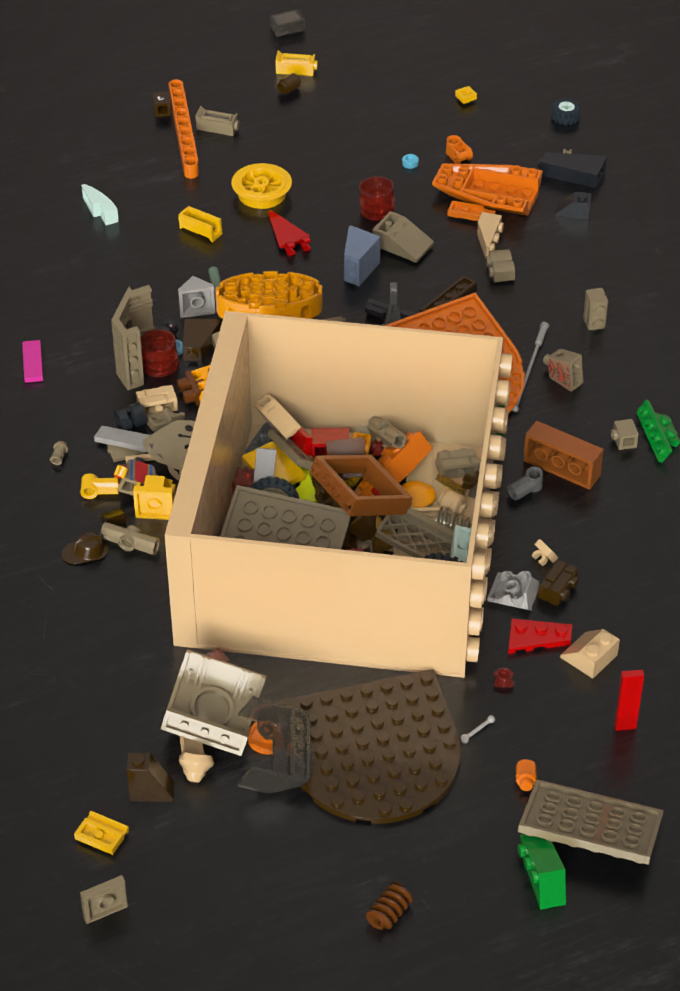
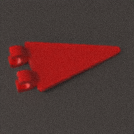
[268,210,311,256]

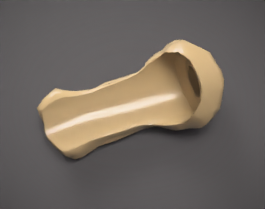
[179,736,214,783]

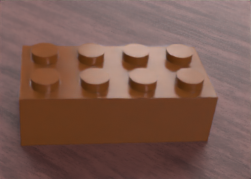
[523,421,604,489]

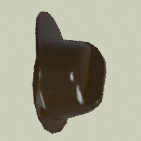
[61,532,108,564]

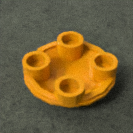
[402,481,435,508]

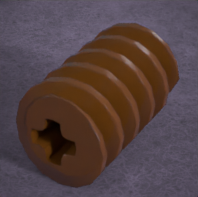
[366,881,413,930]

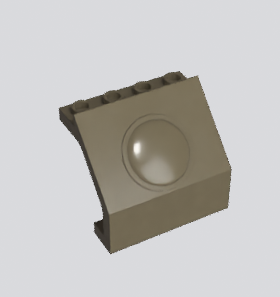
[111,285,156,390]
[160,649,266,756]

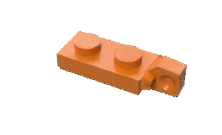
[448,201,495,221]

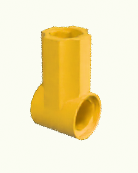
[81,473,119,499]

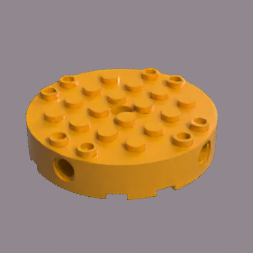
[215,271,323,319]

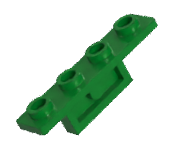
[636,400,680,463]

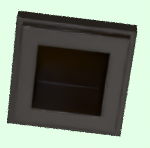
[101,508,126,525]

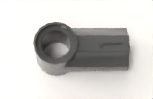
[507,467,543,500]

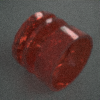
[359,177,395,220]
[140,329,179,377]

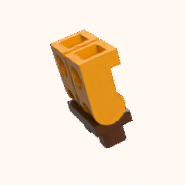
[177,365,210,406]

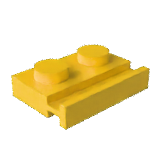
[74,811,129,855]

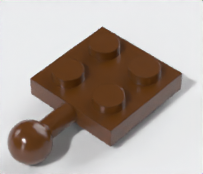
[303,437,366,478]

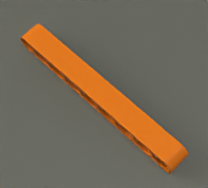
[169,80,199,179]

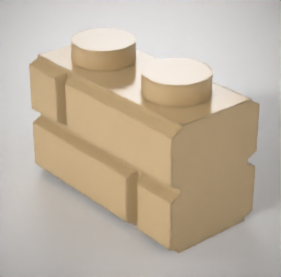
[136,385,178,415]

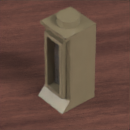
[196,106,240,136]

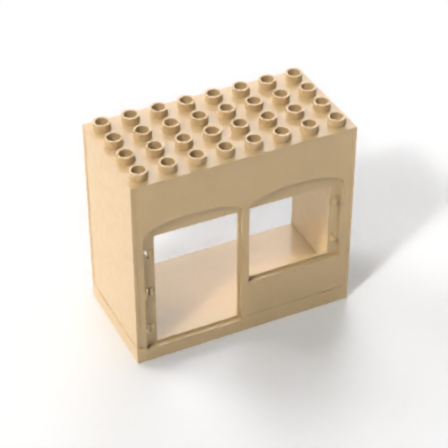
[165,311,513,678]

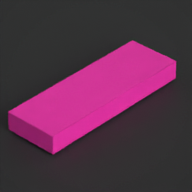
[22,340,43,383]

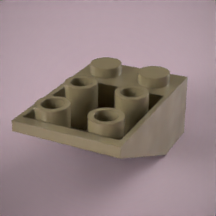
[373,211,434,263]

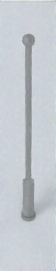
[512,322,549,412]

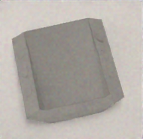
[487,571,539,611]

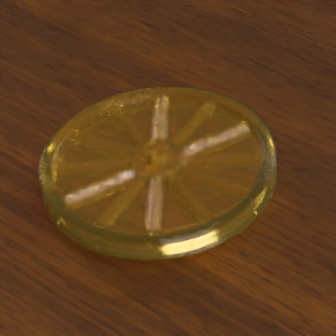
[435,474,467,495]

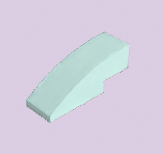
[82,184,119,225]

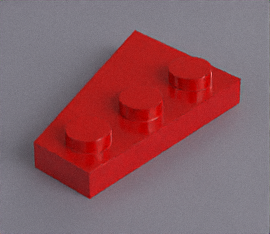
[508,618,572,654]

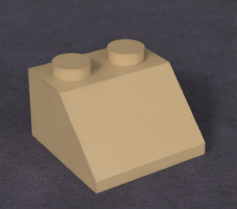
[560,629,620,678]

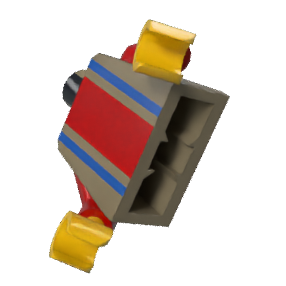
[113,457,173,496]

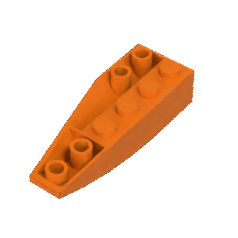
[354,431,433,496]

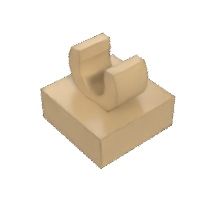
[532,539,559,566]

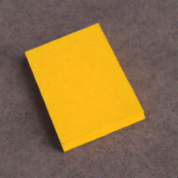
[242,441,306,485]

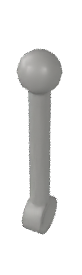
[461,715,495,743]

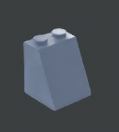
[344,225,380,286]

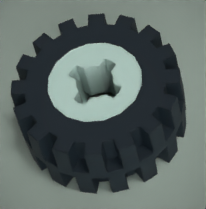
[552,98,581,125]

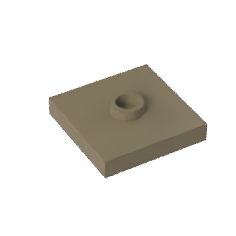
[80,875,128,924]

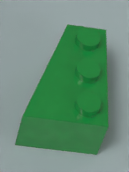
[518,834,566,910]

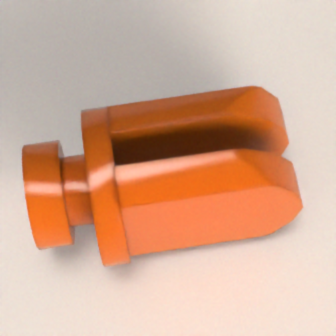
[516,759,537,791]

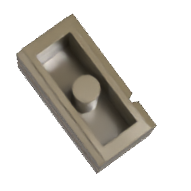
[583,288,608,330]
[435,448,480,480]

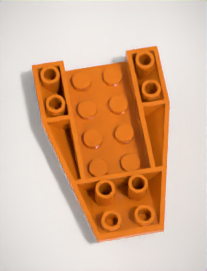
[432,163,543,216]

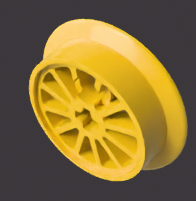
[231,163,292,209]

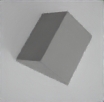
[178,276,215,318]

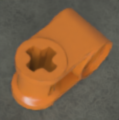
[446,135,473,164]

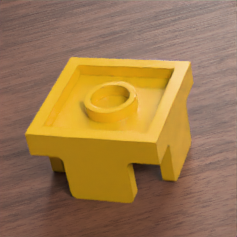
[133,475,176,520]

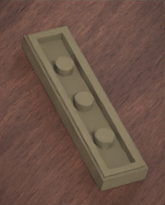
[267,429,313,470]

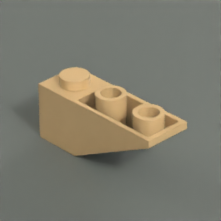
[477,212,504,259]
[253,392,301,439]

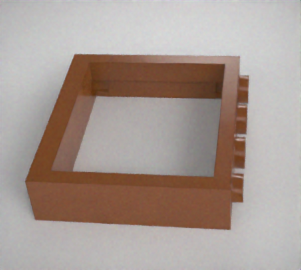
[310,455,413,516]

